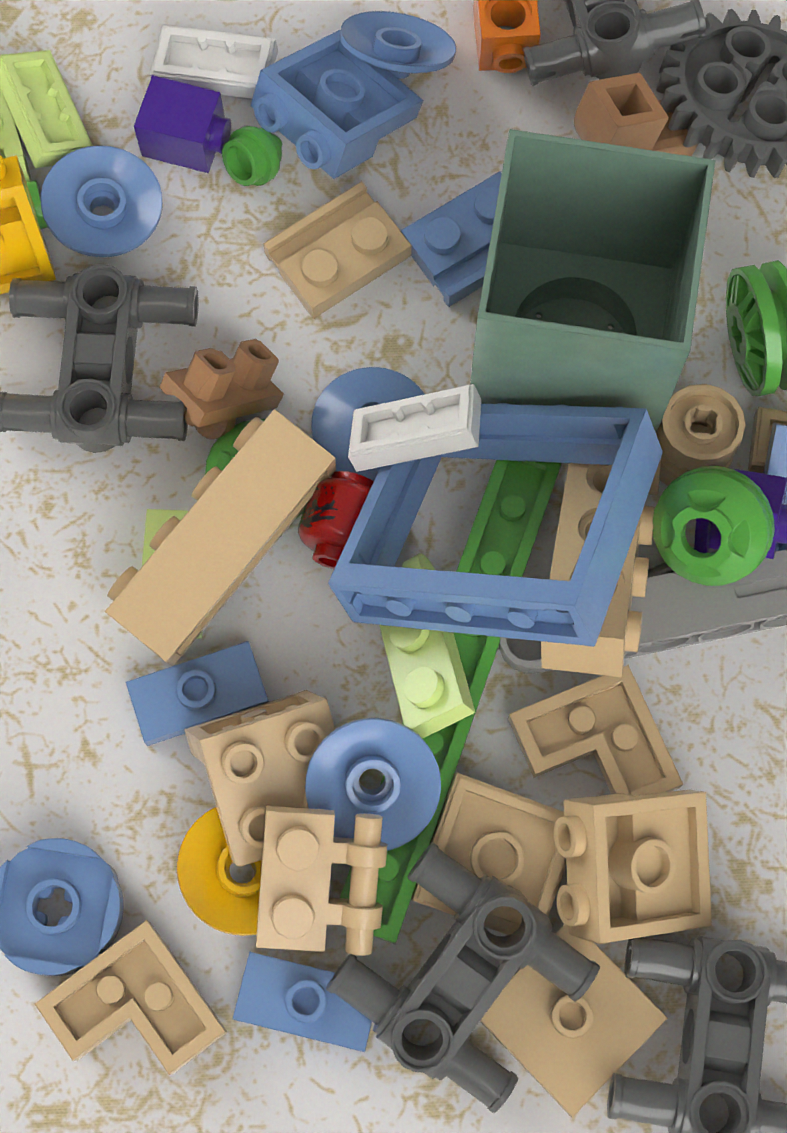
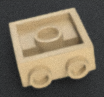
[554,789,712,944]

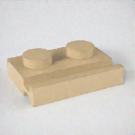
[263,181,412,319]

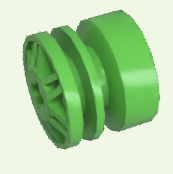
[725,260,787,396]

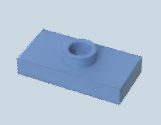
[126,641,269,746]
[232,952,372,1052]

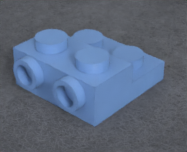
[251,30,423,179]

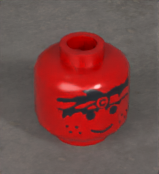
[298,471,374,569]

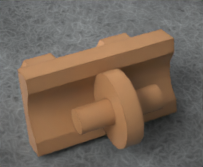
[159,339,284,440]

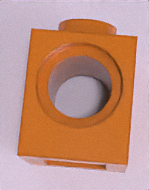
[473,0,541,73]

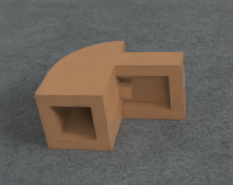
[574,73,698,156]

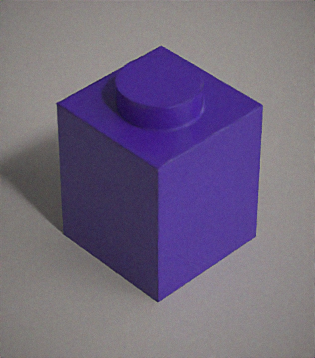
[134,75,231,174]

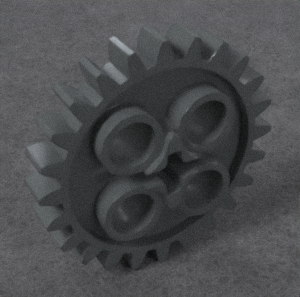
[656,9,787,178]

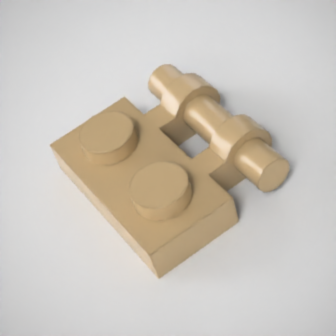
[256,806,387,956]

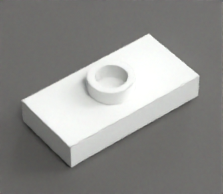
[150,25,278,99]
[348,384,481,472]

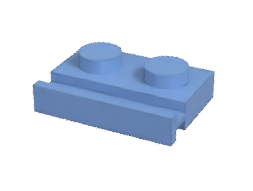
[401,171,502,307]

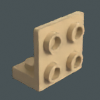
[184,690,335,867]

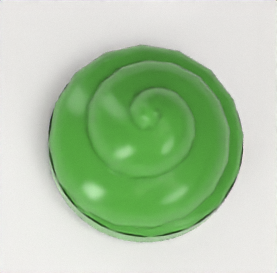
[222,126,283,186]

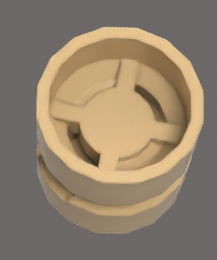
[656,384,746,486]

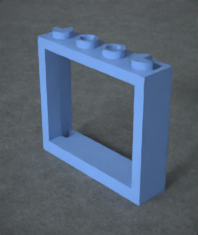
[328,403,663,647]

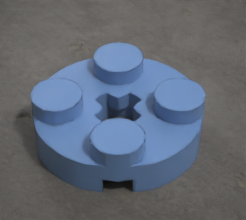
[0,838,124,976]

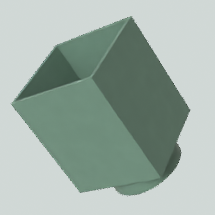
[470,129,716,432]

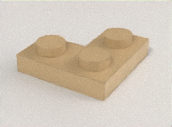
[508,665,683,796]
[34,920,227,1075]

